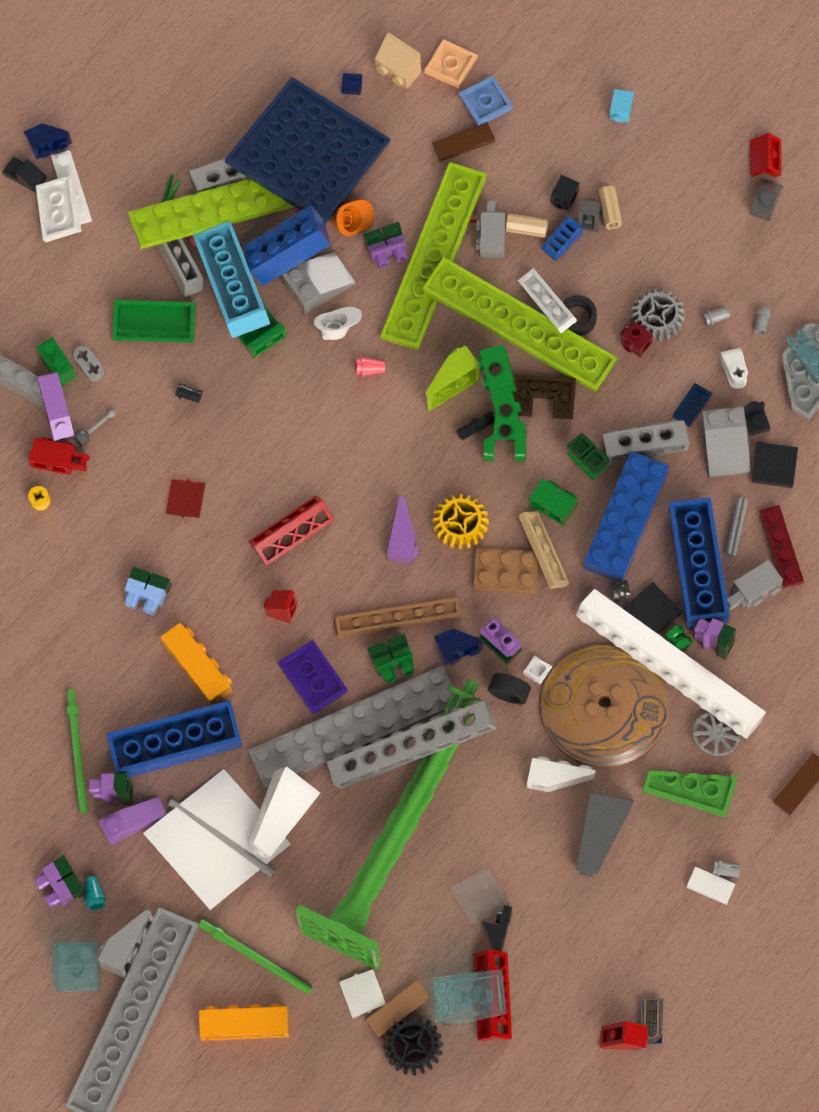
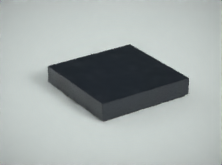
[751,442,798,488]
[622,582,682,634]

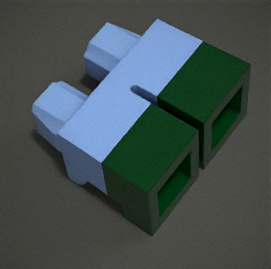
[124,567,172,615]

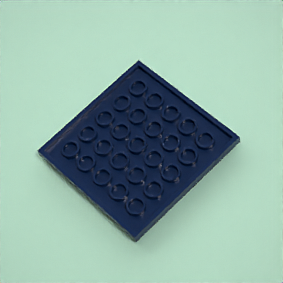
[225,77,391,225]

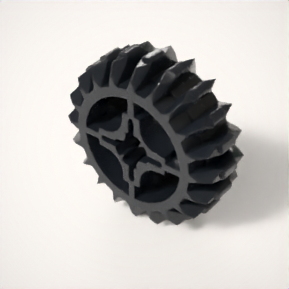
[383,1015,443,1076]

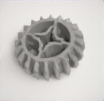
[630,288,685,342]

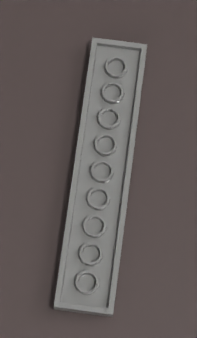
[248,666,452,790]
[65,907,199,1112]

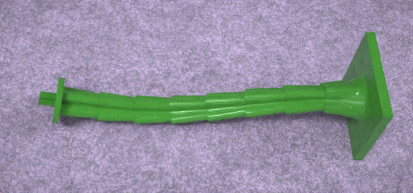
[295,679,487,971]

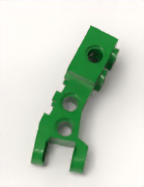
[477,345,527,462]

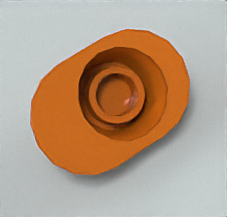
[330,200,375,236]

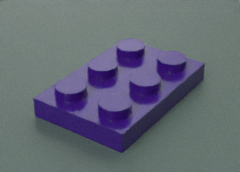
[278,640,348,715]

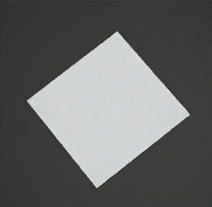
[143,769,291,910]

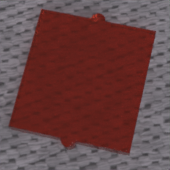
[166,479,206,518]

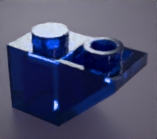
[24,123,72,160]
[434,629,483,665]

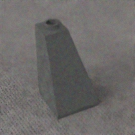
[576,792,634,877]

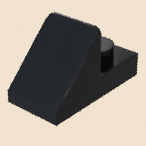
[2,156,47,193]
[481,905,512,951]

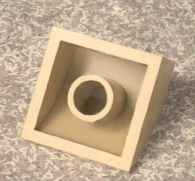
[375,32,421,89]

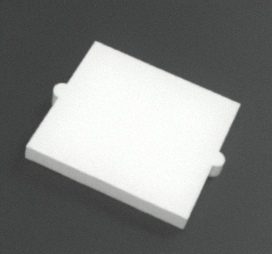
[339,969,386,1018]

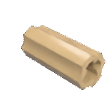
[598,186,622,230]
[506,214,548,238]

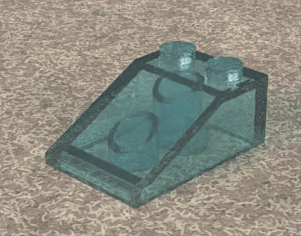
[432,970,507,1026]

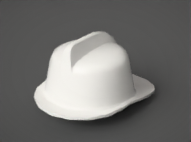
[314,307,362,340]

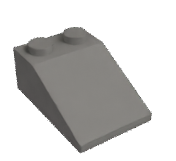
[282,252,356,314]
[701,407,751,478]
[97,910,154,979]

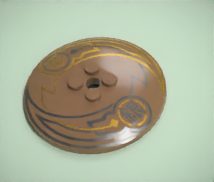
[541,645,668,768]

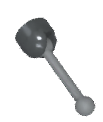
[72,410,115,447]

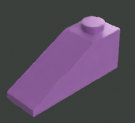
[37,372,74,441]
[387,495,420,564]
[98,797,167,845]

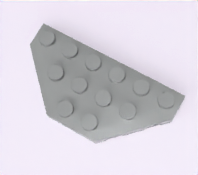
[782,323,819,422]

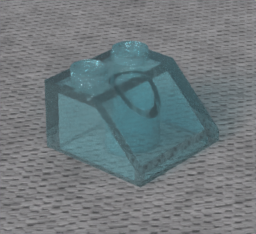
[53,942,100,992]

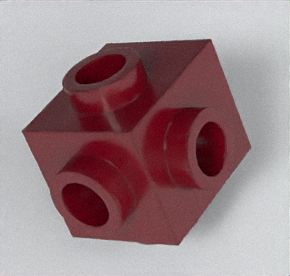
[620,321,653,357]

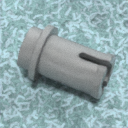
[702,306,730,326]
[754,307,772,335]
[712,859,741,878]

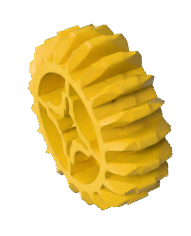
[432,494,489,550]

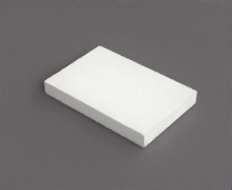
[36,175,82,242]

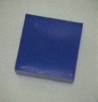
[341,73,363,95]

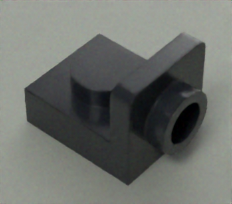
[744,401,771,436]

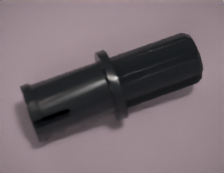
[456,411,495,440]

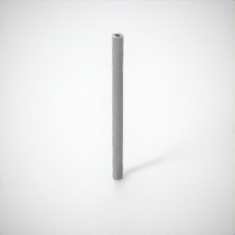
[168,798,276,877]

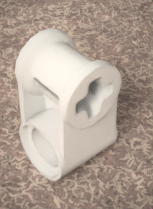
[719,347,748,389]

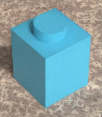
[610,89,634,123]

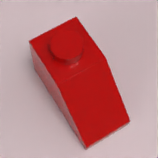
[263,590,297,624]
[600,1021,648,1051]

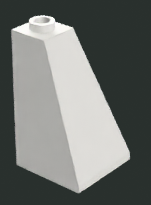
[248,767,320,858]

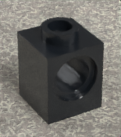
[551,175,580,211]

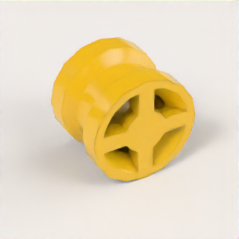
[28,486,51,511]

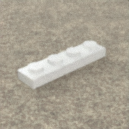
[51,150,92,224]
[518,268,577,333]

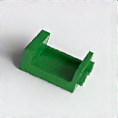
[237,302,287,359]

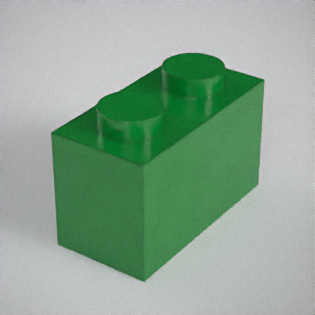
[36,337,77,387]
[529,478,577,526]

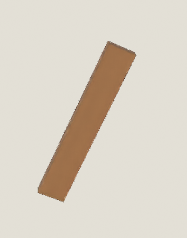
[334,596,462,638]

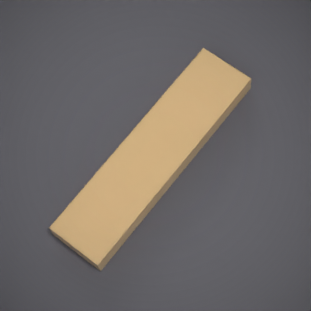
[519,511,570,589]

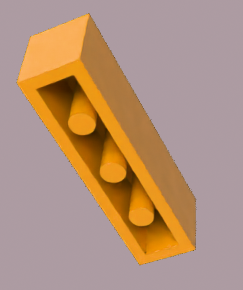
[160,622,232,705]
[199,1003,289,1041]

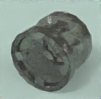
[610,580,631,603]

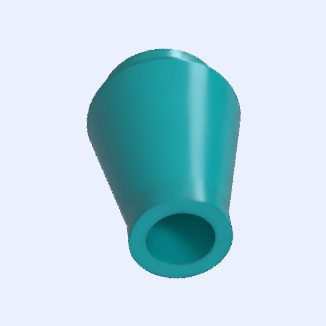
[85,876,106,910]

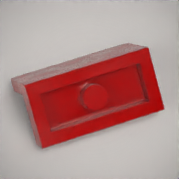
[750,133,781,178]

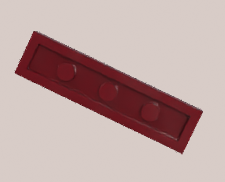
[759,505,804,589]

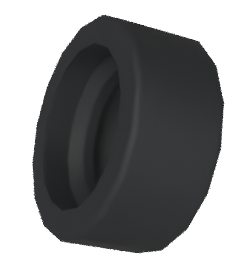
[562,295,597,336]
[488,673,531,705]

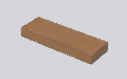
[365,980,431,1038]

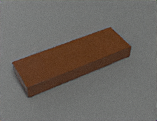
[432,122,495,162]
[773,753,819,816]

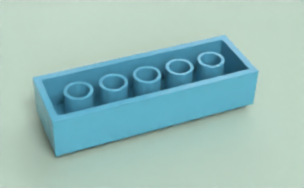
[193,221,270,338]

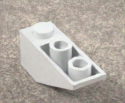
[527,757,596,792]

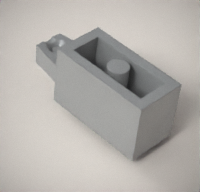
[476,201,505,258]
[727,560,783,610]

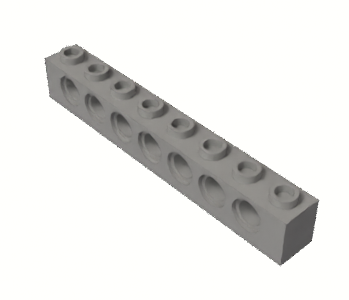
[327,700,497,789]

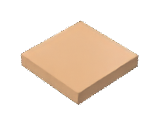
[424,39,478,89]

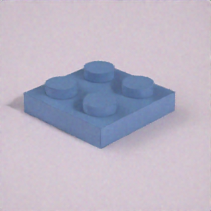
[459,76,513,126]

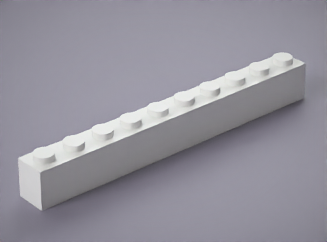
[576,589,766,739]

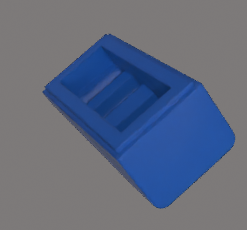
[541,216,583,261]

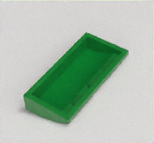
[113,300,197,343]

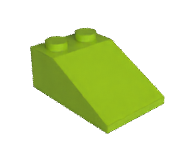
[425,345,480,411]

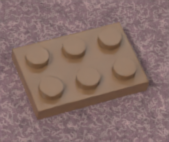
[474,548,538,594]

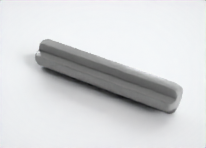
[725,497,748,557]

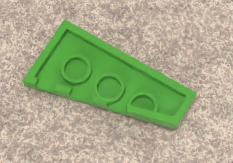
[643,770,738,818]

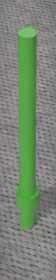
[66,689,88,814]
[198,919,313,994]

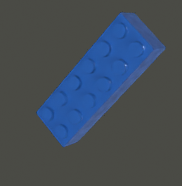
[584,451,669,584]
[668,497,730,629]
[106,700,243,778]

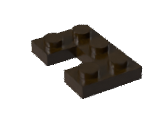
[513,375,576,419]

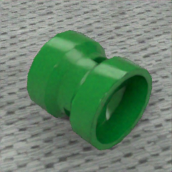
[664,625,693,652]

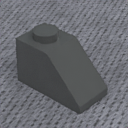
[751,179,783,221]
[578,199,601,232]

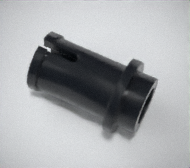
[175,383,203,403]

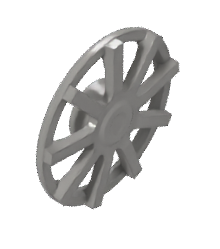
[693,712,740,756]

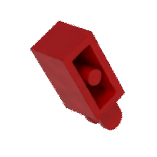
[28,437,90,475]

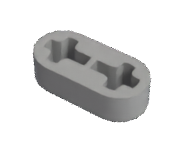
[73,346,104,382]

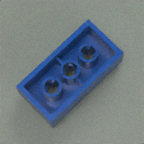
[244,205,331,286]

